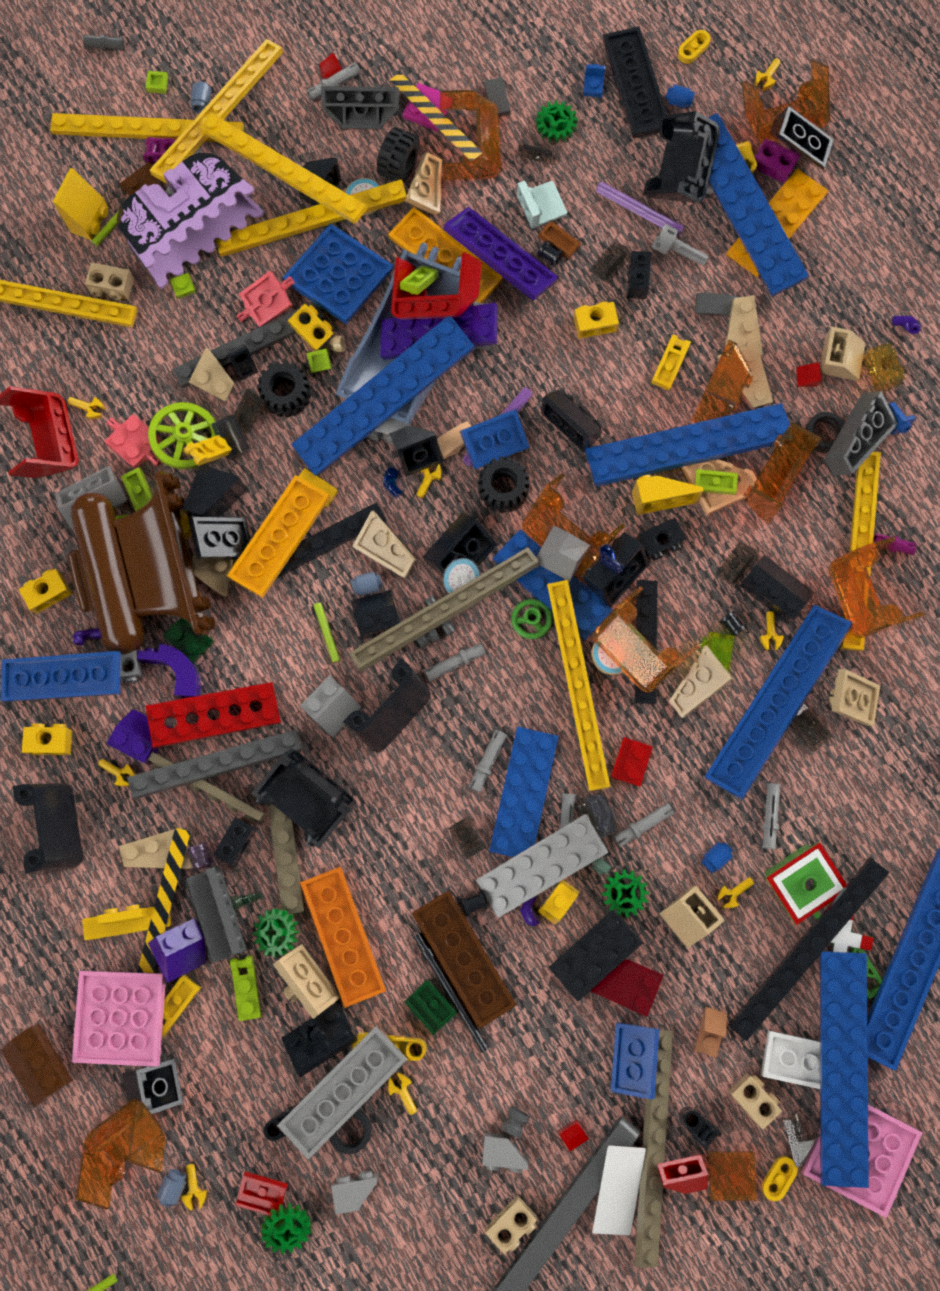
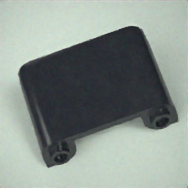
[643,111,720,203]
[343,658,431,752]
[251,748,356,849]
[13,783,83,875]

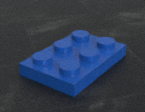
[460,409,530,469]
[611,1022,660,1100]

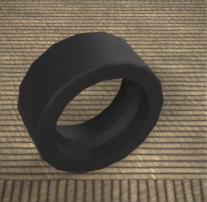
[804,412,844,453]
[329,1109,372,1155]

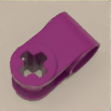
[143,137,176,164]

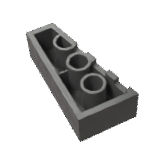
[825,391,898,475]

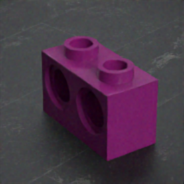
[754,138,800,184]

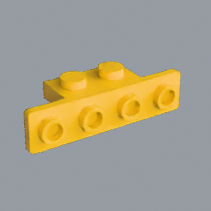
[82,904,171,940]

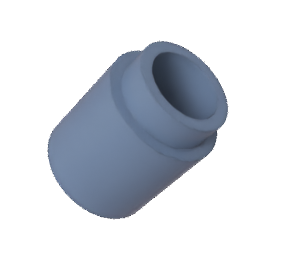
[190,81,212,113]
[351,571,383,596]
[156,1169,186,1207]

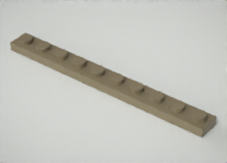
[349,547,540,672]
[634,1029,673,1268]

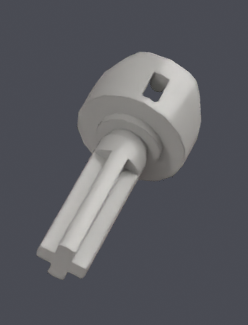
[652,224,709,266]

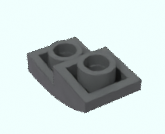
[695,293,739,317]

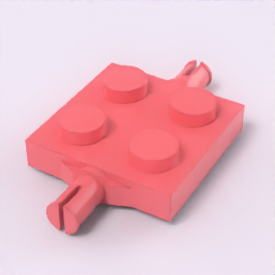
[236,271,295,327]
[104,414,163,469]

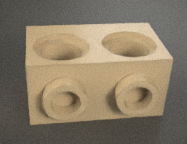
[85,262,134,301]
[727,1073,782,1130]
[485,1195,537,1255]

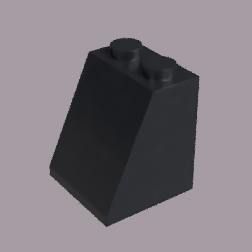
[182,464,246,519]

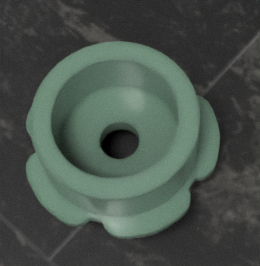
[592,858,611,876]

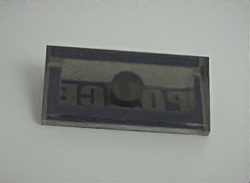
[518,142,558,165]
[589,242,631,284]
[211,415,251,462]
[716,542,759,588]
[790,704,833,752]

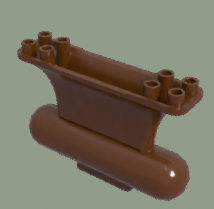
[67,471,216,655]

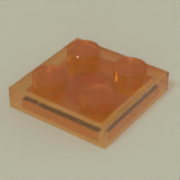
[708,1151,757,1201]

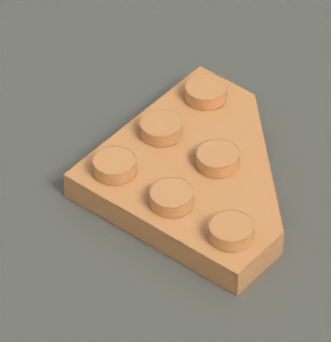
[681,459,762,516]

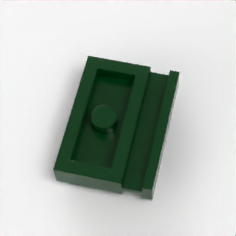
[163,618,215,664]
[404,979,457,1035]

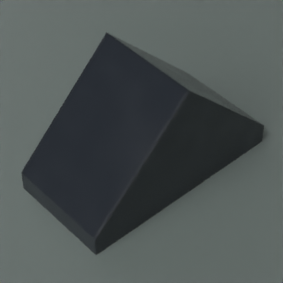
[226,344,258,381]

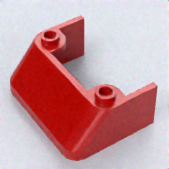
[391,252,482,320]
[0,386,79,478]

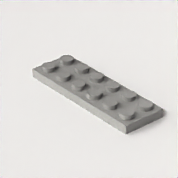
[476,814,608,918]
[277,1026,407,1160]

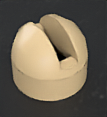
[329,335,345,352]

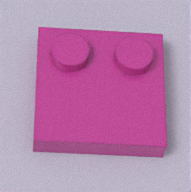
[403,83,453,132]

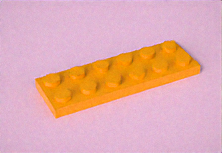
[726,168,828,277]
[388,207,503,304]
[227,475,331,598]

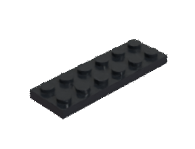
[602,26,667,139]

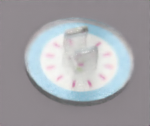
[443,558,481,594]

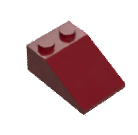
[590,959,664,1017]

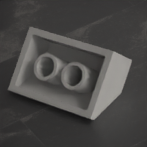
[55,466,127,529]

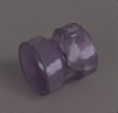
[186,842,214,871]

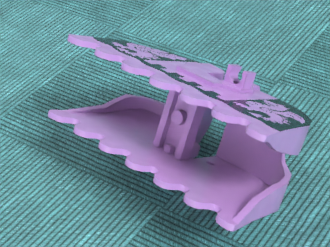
[117,153,264,289]

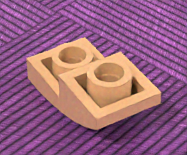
[437,421,471,459]

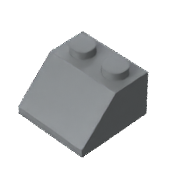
[300,675,362,738]

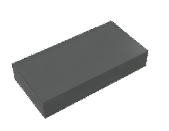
[484,77,511,118]

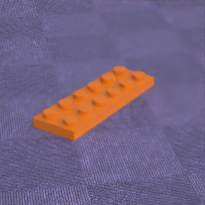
[300,866,387,1008]

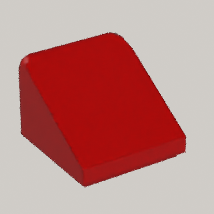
[319,53,342,79]
[796,363,821,387]
[558,1119,588,1152]

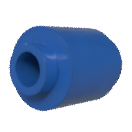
[665,84,695,109]
[701,842,733,874]

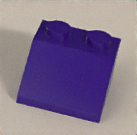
[106,709,169,765]
[148,918,206,983]

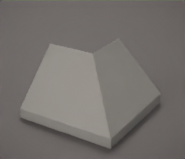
[536,526,590,582]

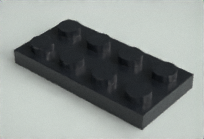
[549,909,643,1002]

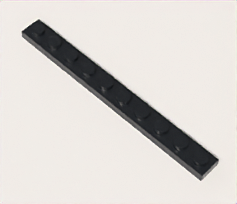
[728,857,890,1042]

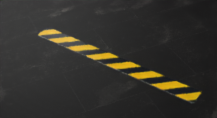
[390,72,483,161]
[137,828,191,973]

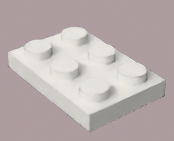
[761,1030,820,1089]

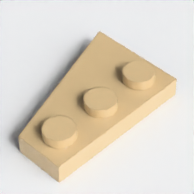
[405,152,442,215]
[717,344,773,408]
[352,511,416,578]

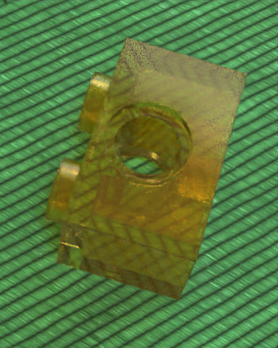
[863,342,905,391]

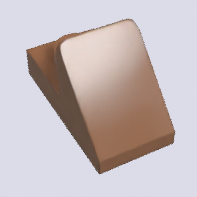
[694,1006,727,1058]

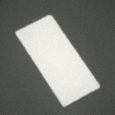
[592,1146,646,1235]

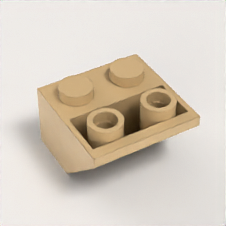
[820,327,865,381]
[659,886,725,948]

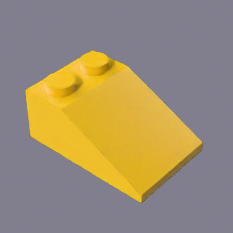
[53,168,109,241]
[632,475,703,515]

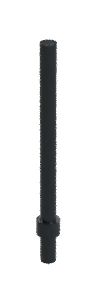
[413,933,489,1052]

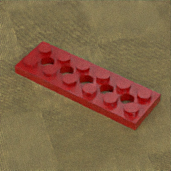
[145,682,281,749]

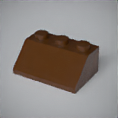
[1,1024,73,1107]

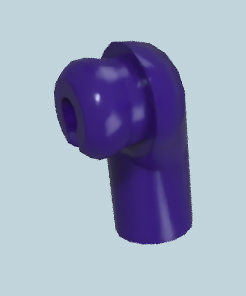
[892,316,921,335]
[72,628,101,646]
[520,896,540,926]

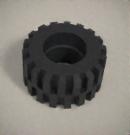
[377,126,420,183]
[257,361,311,417]
[478,456,530,513]

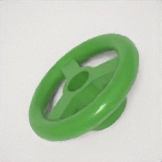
[511,599,552,639]

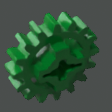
[536,100,578,143]
[601,870,649,918]
[253,909,299,957]
[261,1203,311,1254]

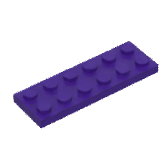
[443,207,558,301]
[380,303,498,360]

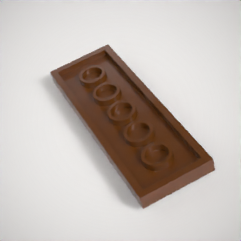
[412,890,517,1029]

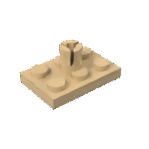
[829,669,880,726]
[273,944,341,1019]

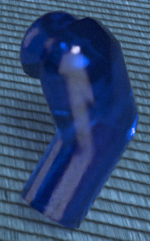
[383,467,403,499]
[599,545,624,574]

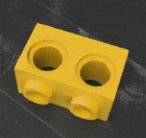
[287,304,334,351]

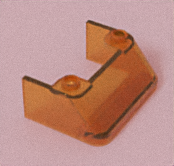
[742,59,830,145]
[440,90,501,181]
[691,340,754,423]
[743,422,822,523]
[522,474,625,576]
[828,536,925,638]
[593,586,700,692]
[75,1099,166,1210]

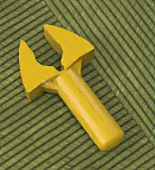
[755,58,780,91]
[67,397,106,420]
[416,464,441,498]
[759,611,784,651]
[98,759,136,787]
[716,877,754,908]
[388,1072,417,1115]
[181,1164,207,1211]

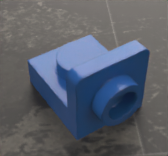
[583,64,605,98]
[888,402,916,435]

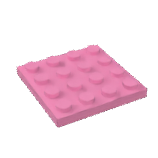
[72,971,166,1067]
[801,1105,922,1218]

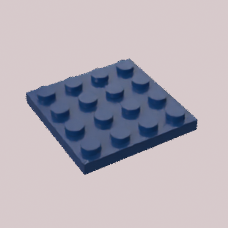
[282,223,394,325]

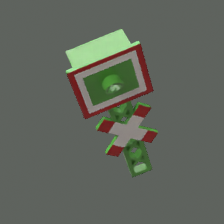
[764,842,882,999]

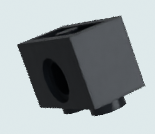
[626,251,651,299]
[636,518,686,561]
[213,817,258,866]

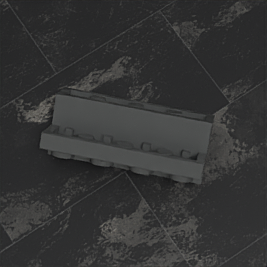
[185,867,247,964]

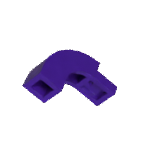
[136,644,201,699]

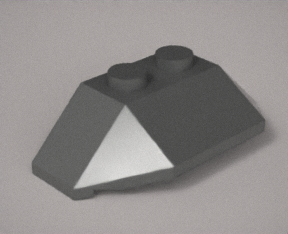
[321,86,399,129]

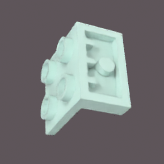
[517,181,567,229]

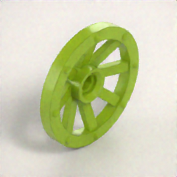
[148,402,218,470]

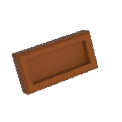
[538,221,581,260]

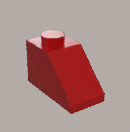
[657,1154,708,1194]

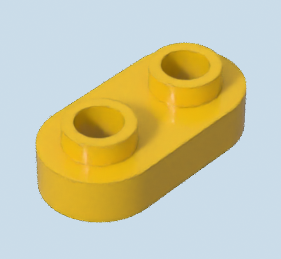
[678,30,711,64]
[761,1156,798,1201]

